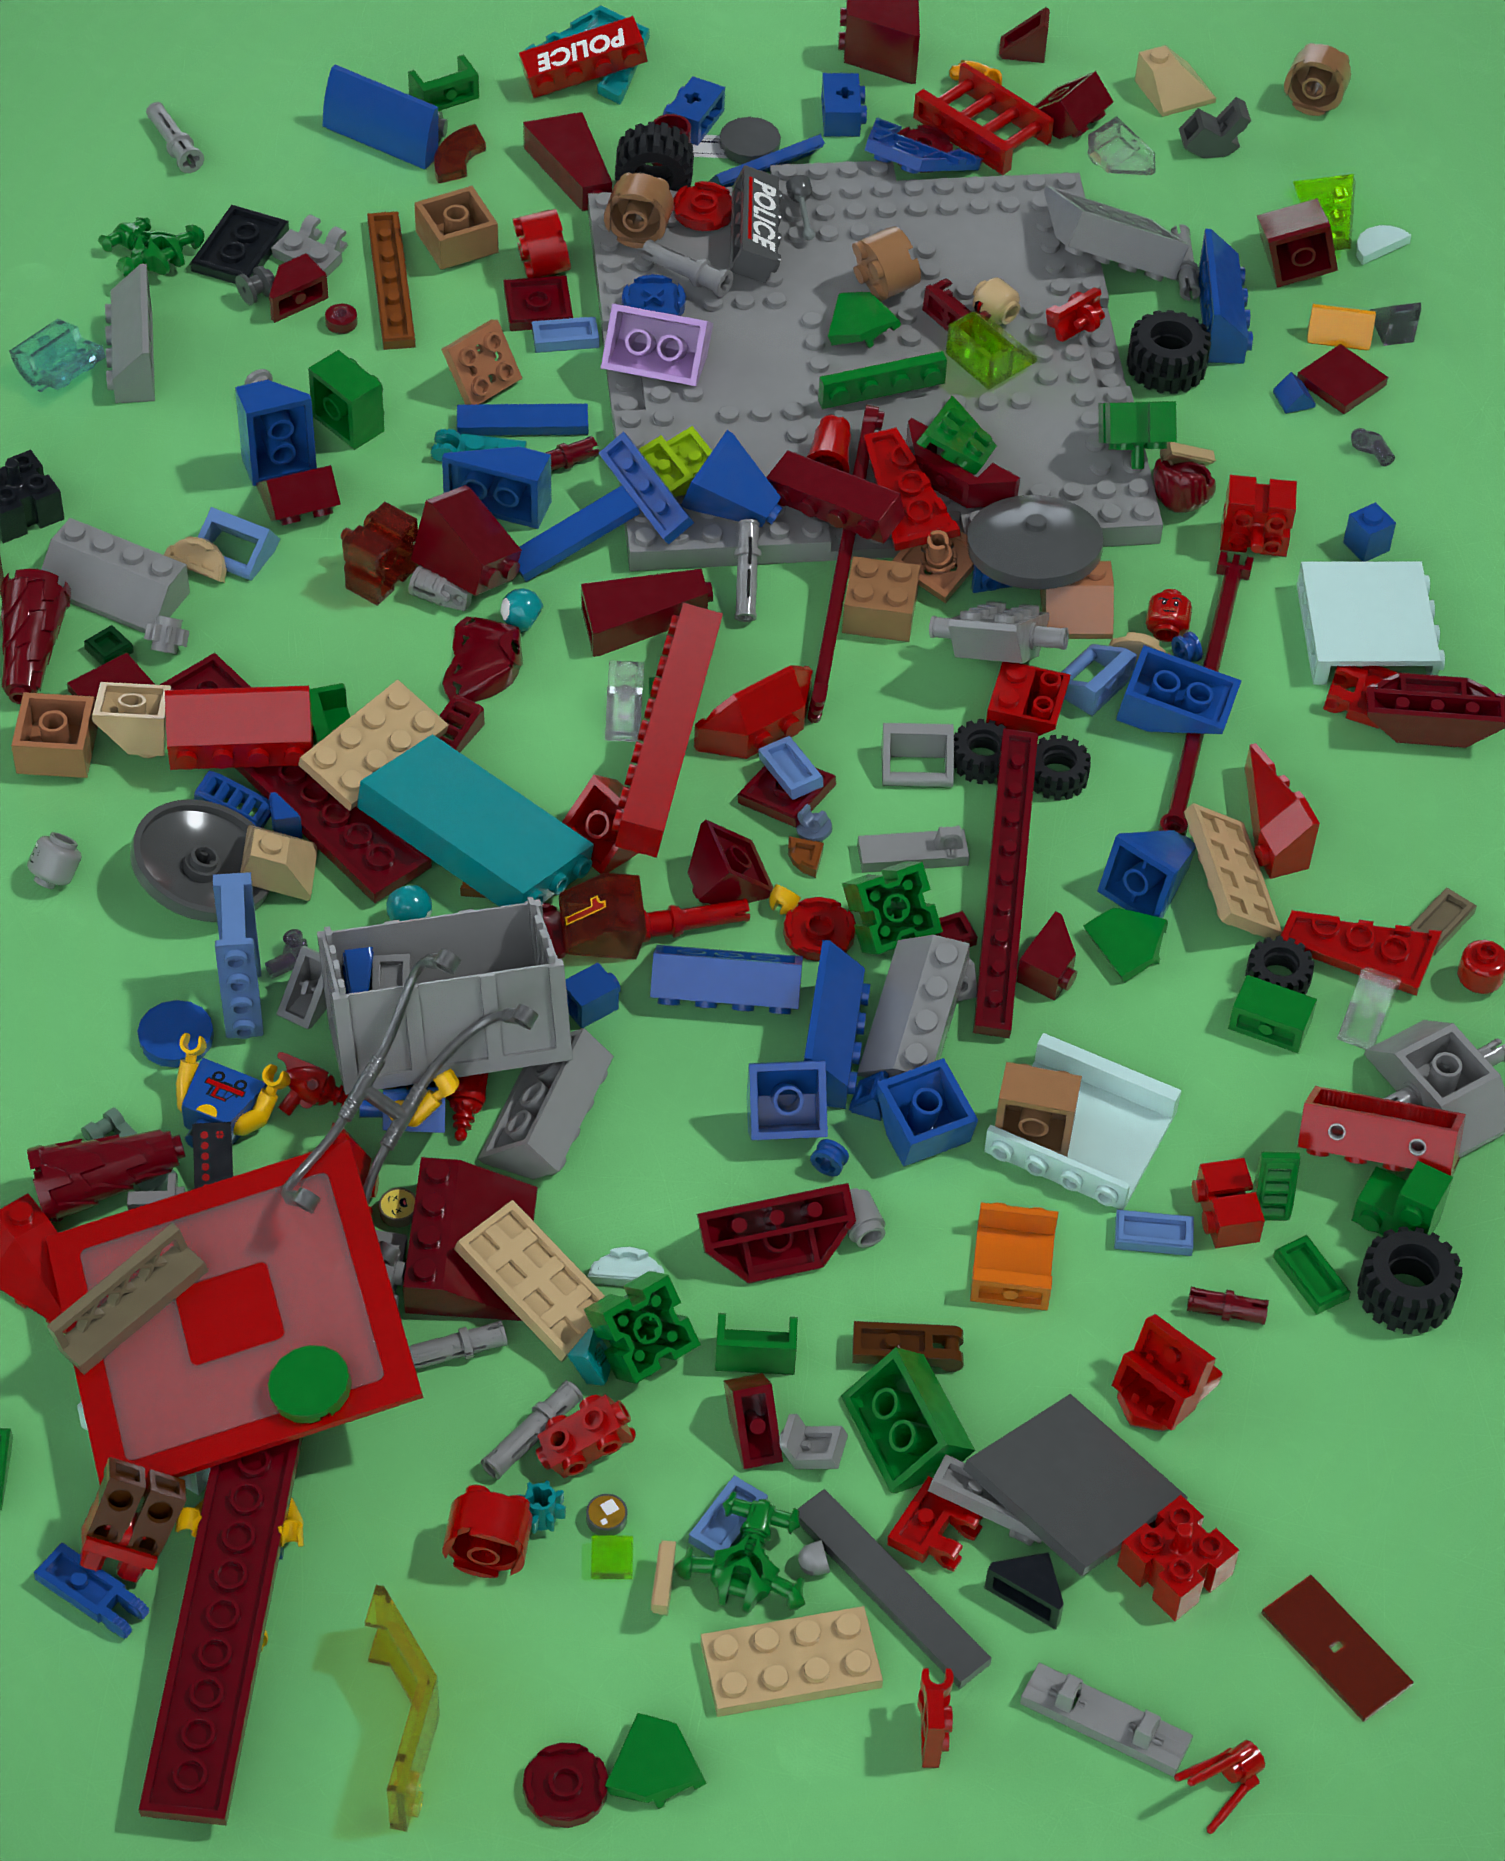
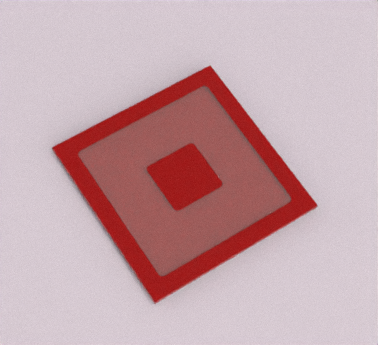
[46,1140,424,1485]

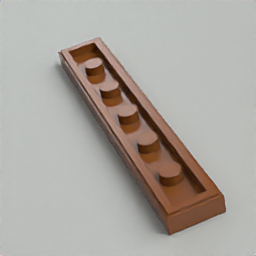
[367,211,416,350]

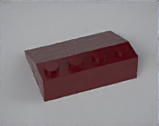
[403,1157,538,1321]

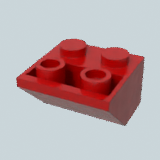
[986,662,1071,736]

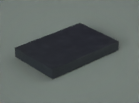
[190,205,289,284]

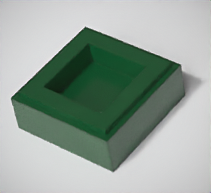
[84,625,134,665]

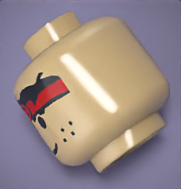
[973,277,1021,326]

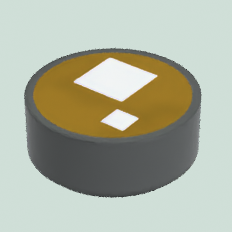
[586,1494,627,1537]

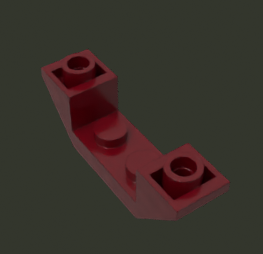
[906,418,1020,508]

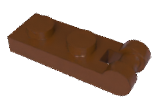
[852,1321,964,1372]

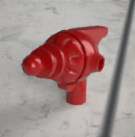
[277,1052,349,1117]
[446,1073,488,1142]

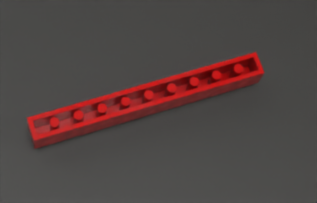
[611,603,723,858]

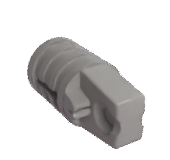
[408,566,472,611]

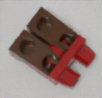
[80,1457,186,1583]

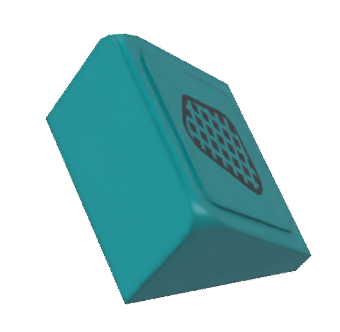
[567,1327,611,1386]

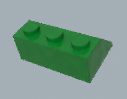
[841,1347,976,1494]

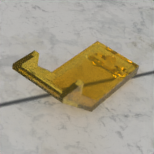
[365,1585,440,1832]

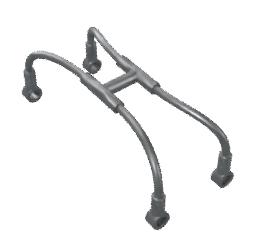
[281,949,539,1267]

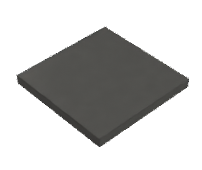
[963,1394,1188,1577]

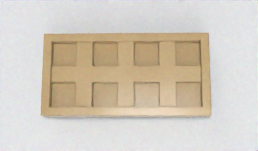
[298,679,448,811]
[1184,803,1282,940]
[454,1200,605,1362]
[700,1606,883,1717]

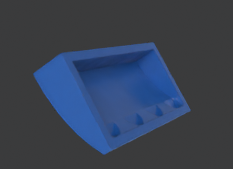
[323,64,438,169]

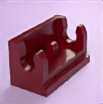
[922,278,992,346]

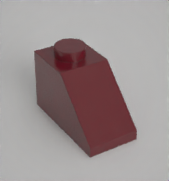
[269,253,328,323]
[1016,911,1077,1001]
[723,1373,783,1469]

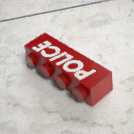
[519,16,648,99]

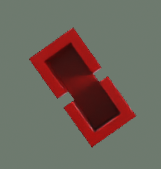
[1192,1158,1265,1249]

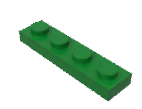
[818,351,947,409]

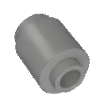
[847,1189,885,1248]

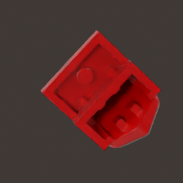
[1111,1314,1223,1432]

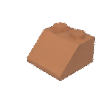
[1040,561,1114,639]

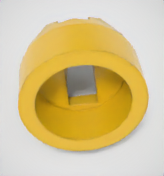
[769,884,801,915]

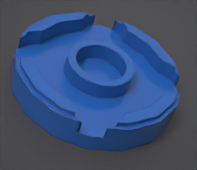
[137,1000,214,1068]

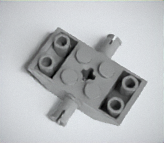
[929,602,1069,663]
[1364,1020,1505,1159]

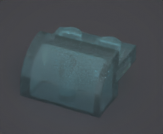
[9,319,106,392]

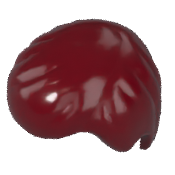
[1153,458,1216,513]

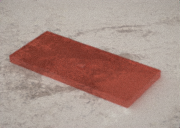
[1261,1575,1414,1722]

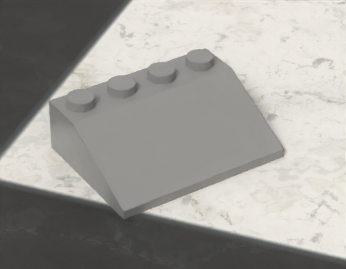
[1044,185,1189,281]

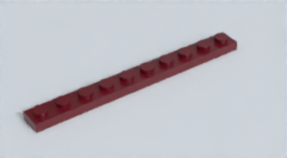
[973,728,1038,1038]

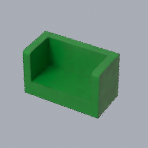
[408,54,479,111]
[310,683,350,746]
[1228,975,1317,1053]
[715,1313,798,1375]

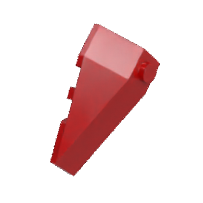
[1245,743,1320,879]
[0,1193,67,1334]

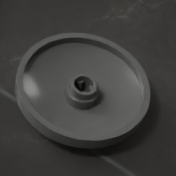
[967,495,1103,590]
[130,799,270,922]

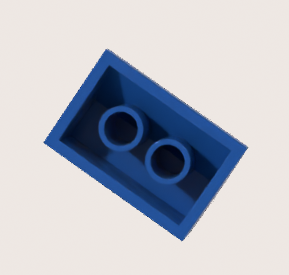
[235,380,317,486]

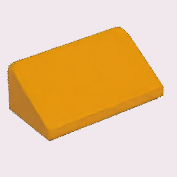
[1307,304,1376,350]

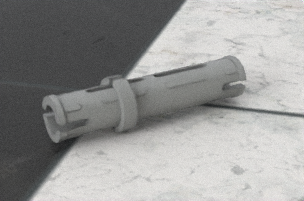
[1170,224,1200,300]
[734,519,761,622]
[409,1320,508,1369]
[481,1380,583,1479]

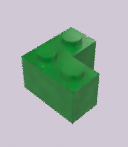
[1351,1161,1453,1235]

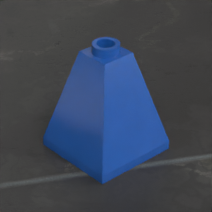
[681,430,783,527]
[1097,830,1196,918]

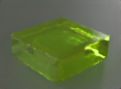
[591,1535,633,1579]

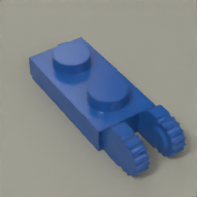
[34,1543,150,1639]

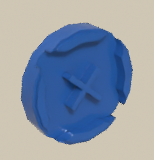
[622,274,686,316]

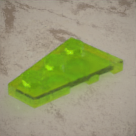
[1293,174,1356,251]

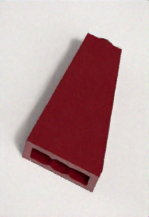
[523,112,612,211]
[581,568,713,657]

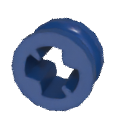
[1171,632,1203,662]
[810,1139,849,1177]

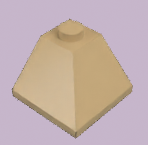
[1135,45,1216,117]
[92,682,171,758]
[240,825,318,901]

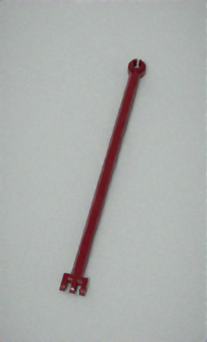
[807,405,885,723]
[1158,551,1254,836]

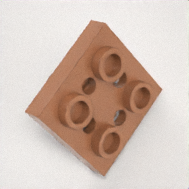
[441,319,522,405]
[892,530,974,603]

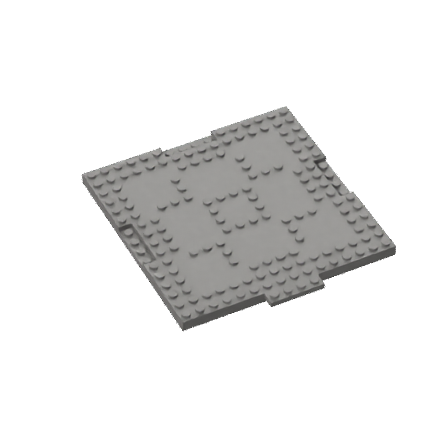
[588,160,1163,571]

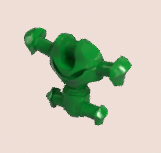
[98,217,205,277]
[674,1492,805,1613]

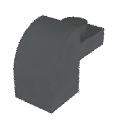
[1179,97,1251,158]

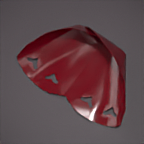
[442,616,523,702]

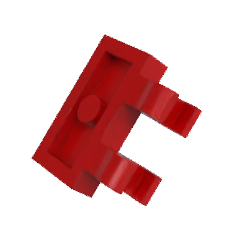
[1323,666,1397,729]
[887,1476,983,1572]
[917,1668,954,1768]

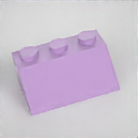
[601,303,713,386]

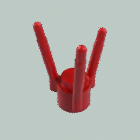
[1174,1740,1265,1834]

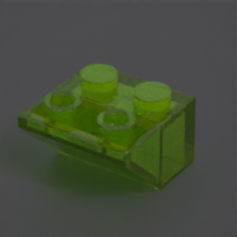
[946,311,1037,390]

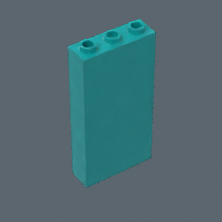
[357,734,594,907]

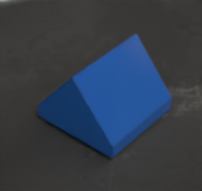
[1273,372,1316,414]
[849,1070,889,1121]

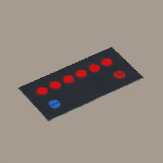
[192,1122,233,1189]

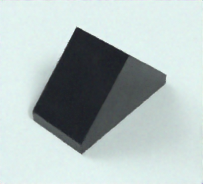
[984,1552,1064,1630]

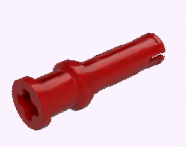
[637,898,750,943]

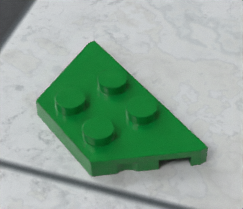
[916,396,997,475]

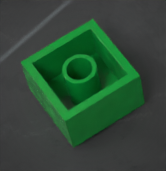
[308,350,385,450]

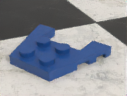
[865,118,983,174]

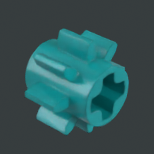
[519,1480,566,1534]

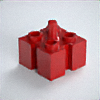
[1220,475,1297,557]
[1117,1495,1240,1622]

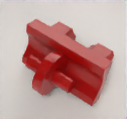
[1046,287,1105,342]

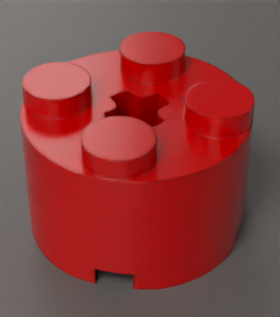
[512,209,571,278]
[442,1485,533,1578]

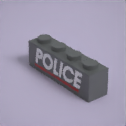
[730,165,782,283]

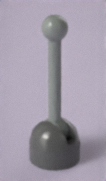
[786,175,815,240]

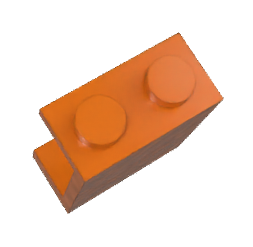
[970,1202,1058,1311]

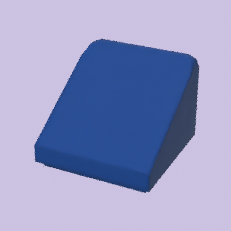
[269,792,303,839]

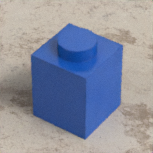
[1343,502,1396,562]
[566,962,621,1028]

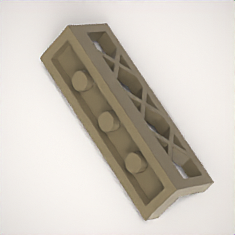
[47,1223,208,1374]

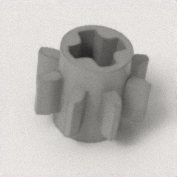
[144,615,189,654]

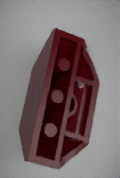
[1366,673,1505,748]
[697,1183,856,1283]

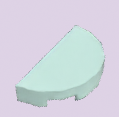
[1356,225,1412,265]
[587,1247,664,1286]

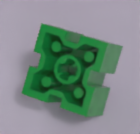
[1098,401,1177,469]
[842,861,943,955]
[584,1271,701,1384]

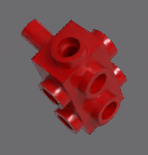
[536,1394,636,1479]

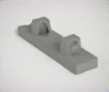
[1020,1663,1193,1777]

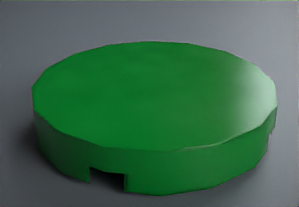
[268,1345,352,1423]

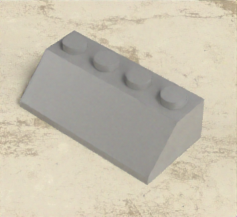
[105,264,155,403]
[41,518,190,633]
[858,935,970,1078]
[478,1028,613,1179]

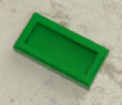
[1273,1235,1351,1315]

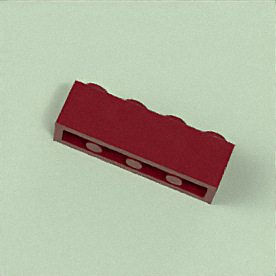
[766,450,905,544]

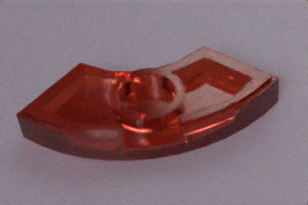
[434,124,486,183]

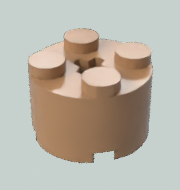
[1284,43,1351,116]
[604,173,674,248]
[852,226,921,302]

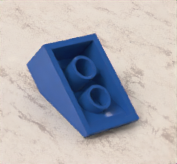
[442,447,551,529]
[1116,645,1242,734]

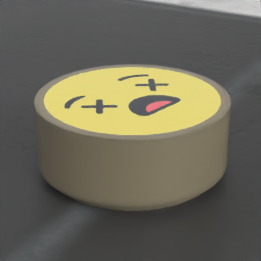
[379,1188,416,1228]

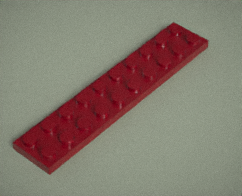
[160,653,432,903]
[139,1437,303,1826]

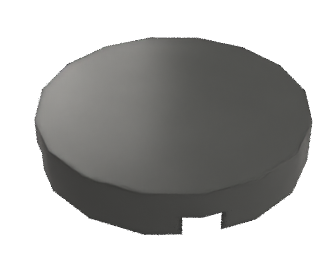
[719,117,781,164]

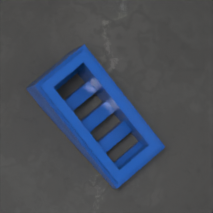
[194,770,271,828]
[342,947,374,994]

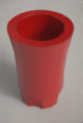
[807,414,851,473]

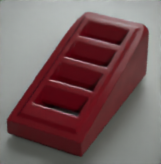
[439,694,485,752]

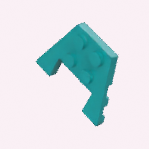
[525,5,650,105]

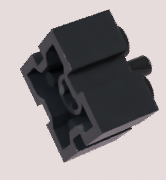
[0,450,65,543]

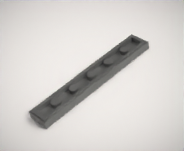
[797,1489,992,1689]

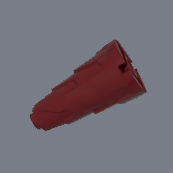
[0,569,71,704]
[27,1129,186,1223]

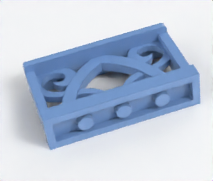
[213,872,264,1039]

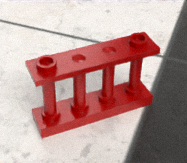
[913,62,1054,175]

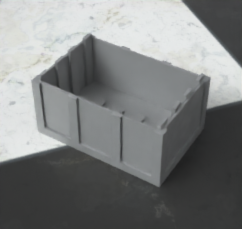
[317,897,573,1095]

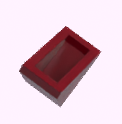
[999,7,1050,63]

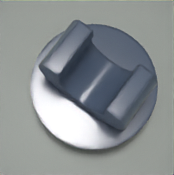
[796,804,832,842]

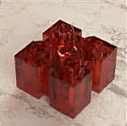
[340,502,420,606]

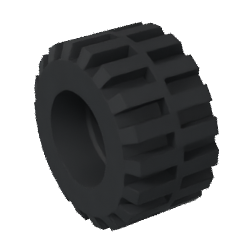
[615,121,694,191]
[1127,310,1211,394]
[1357,1226,1463,1334]

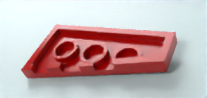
[864,427,961,551]
[1281,910,1442,996]

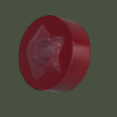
[325,303,358,334]

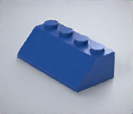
[1198,229,1253,364]
[804,940,871,1109]
[650,945,803,1014]

